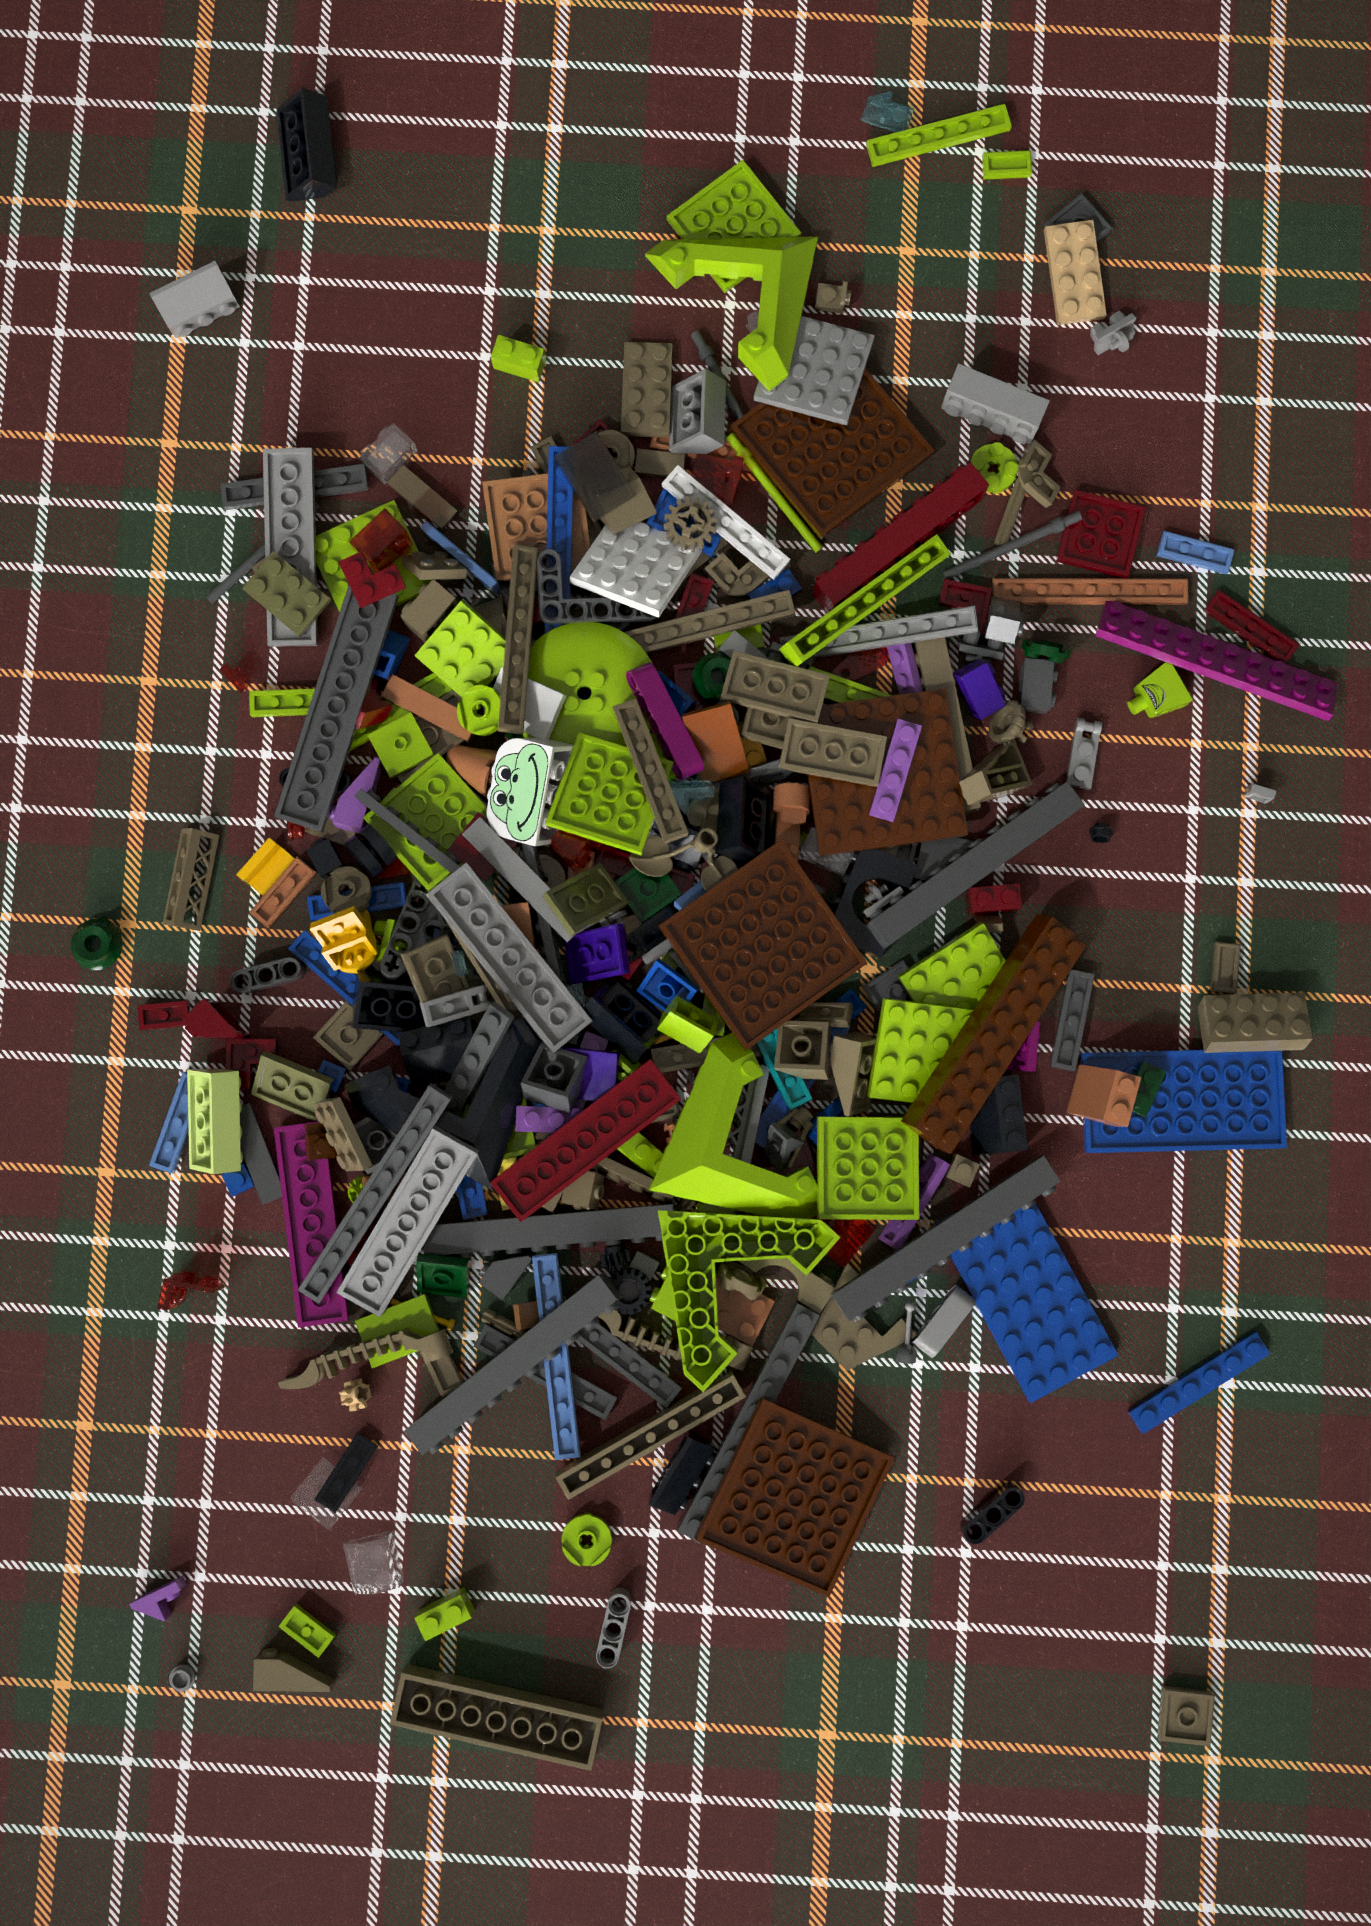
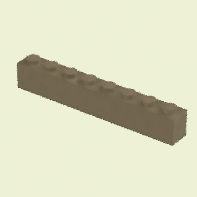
[911,637,981,813]
[555,1370,746,1500]

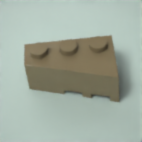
[959,739,1033,805]

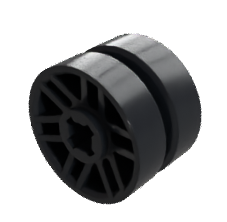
[344,824,398,878]

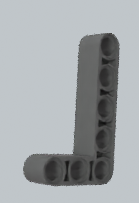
[536,549,657,625]

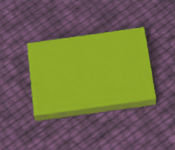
[355,1294,439,1368]

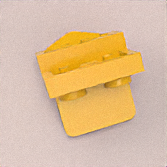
[310,906,378,974]

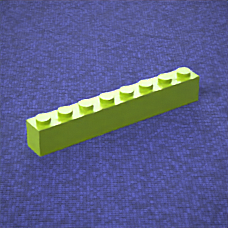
[779,534,951,667]

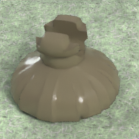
[989,700,1033,744]

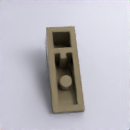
[253,1648,335,1692]

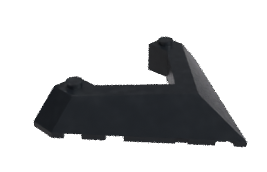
[345,1017,542,1191]

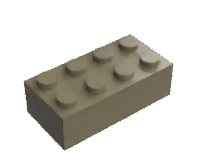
[1197,992,1313,1053]

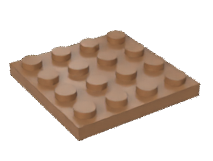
[482,469,590,582]

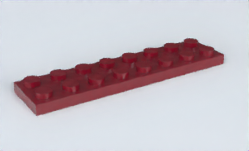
[490,1058,681,1222]

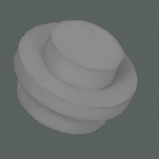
[169,1664,196,1692]

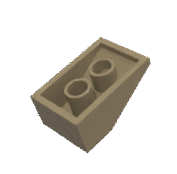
[829,1031,877,1116]

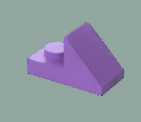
[129,1575,187,1621]

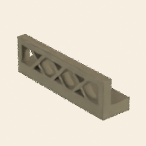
[162,828,219,931]

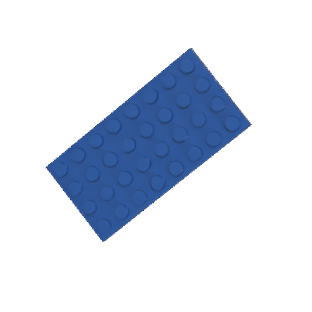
[1080,1050,1287,1153]
[932,1203,1118,1403]

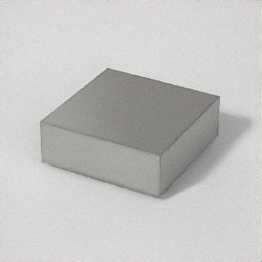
[1243,784,1276,804]

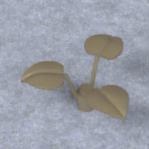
[630,788,738,891]

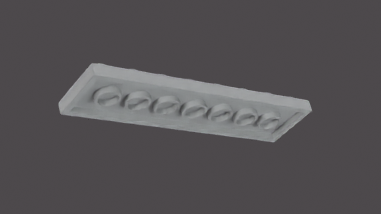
[263,448,318,647]
[426,863,592,1053]
[336,1125,479,1317]

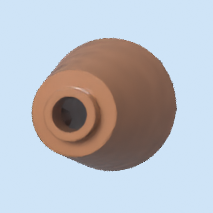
[446,745,498,798]

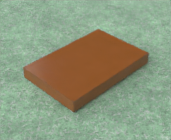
[682,701,750,785]

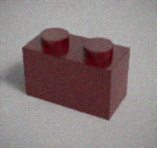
[966,883,1022,915]

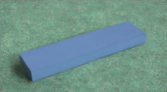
[420,521,501,595]
[149,1071,189,1174]

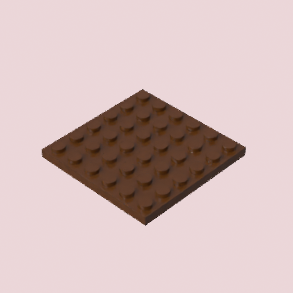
[730,368,935,539]
[807,688,968,857]
[658,839,867,1050]
[694,1397,895,1597]

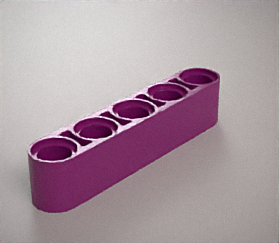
[626,662,704,781]

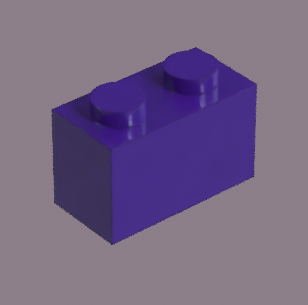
[953,659,1006,720]

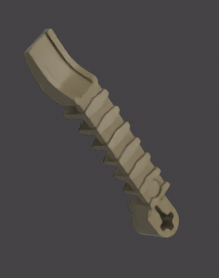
[598,1310,753,1371]
[278,1327,453,1389]

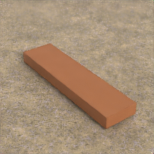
[381,674,473,742]

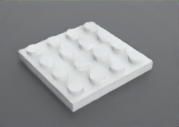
[570,522,702,618]

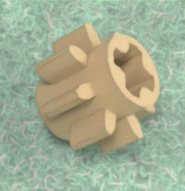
[339,1378,372,1411]

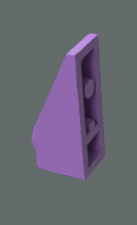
[330,758,383,833]

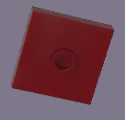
[447,812,517,882]

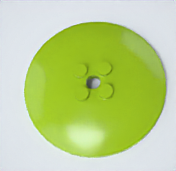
[523,622,652,747]

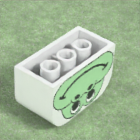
[487,738,574,846]

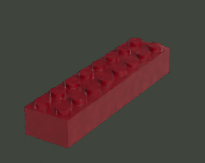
[813,462,989,613]

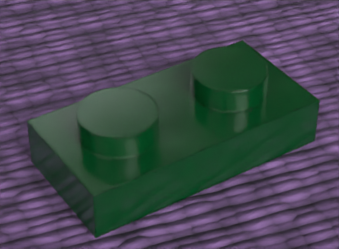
[1132,1061,1166,1117]

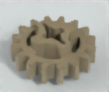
[663,496,717,552]

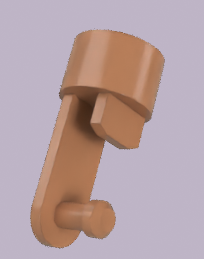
[773,783,811,861]

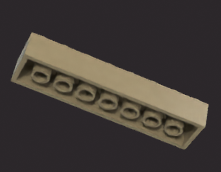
[390,1664,604,1771]

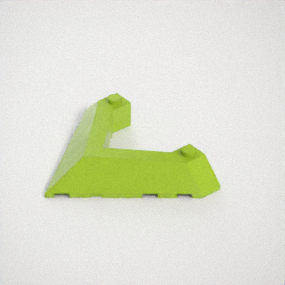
[645,237,818,392]
[648,1033,818,1219]
[658,1210,841,1392]

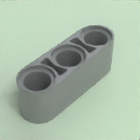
[912,1285,976,1358]
[596,1587,631,1668]

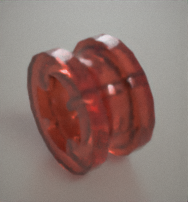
[287,821,304,840]

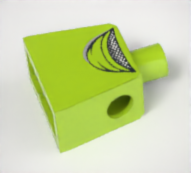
[1127,662,1193,718]

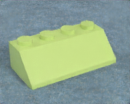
[187,1069,243,1174]

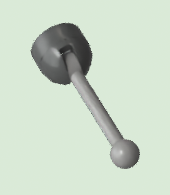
[896,1301,916,1364]

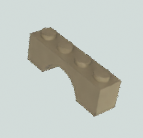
[739,1259,836,1314]

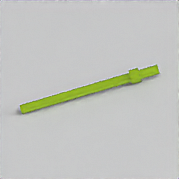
[726,432,823,553]

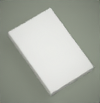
[483,667,567,740]

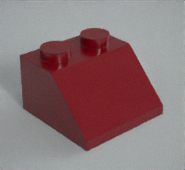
[182,998,250,1039]

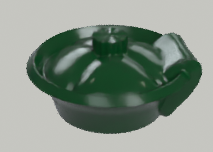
[692,652,731,704]
[71,916,123,970]

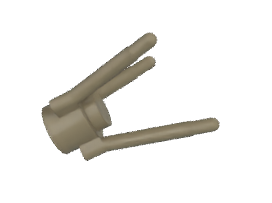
[768,1106,814,1168]

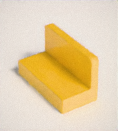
[236,838,295,896]

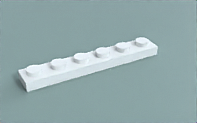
[662,465,790,580]

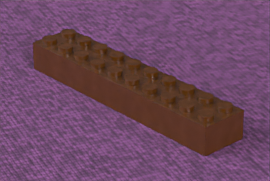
[901,914,1086,1154]

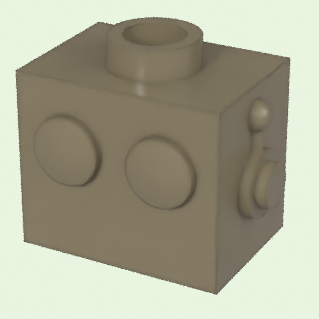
[561,1170,605,1211]

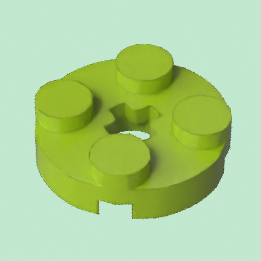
[970,442,1018,494]
[457,685,501,736]
[561,1512,612,1566]

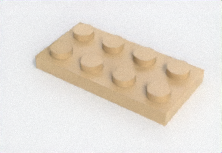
[1044,220,1107,326]

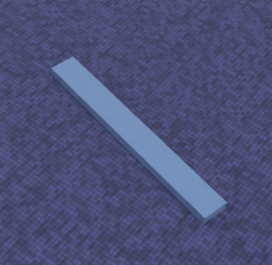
[532,1253,581,1460]

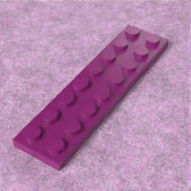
[274,1121,350,1328]

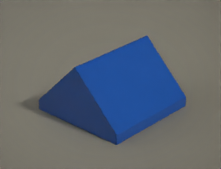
[636,958,699,1012]

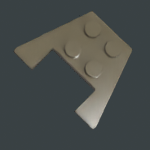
[811,1263,917,1371]

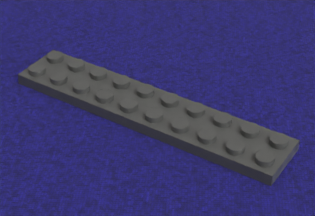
[274,585,399,832]

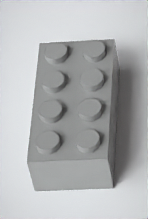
[941,363,1050,444]

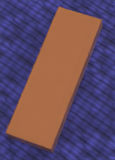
[249,856,317,929]

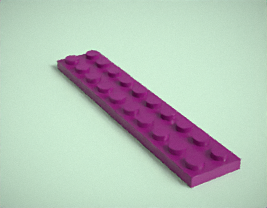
[1095,600,1337,721]

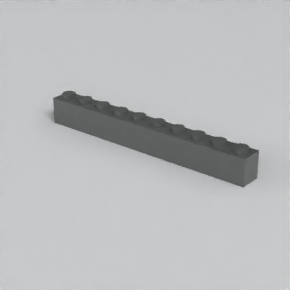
[866,781,1085,949]
[830,1156,1061,1322]
[423,1203,674,1258]
[404,1273,622,1455]
[677,1300,820,1543]

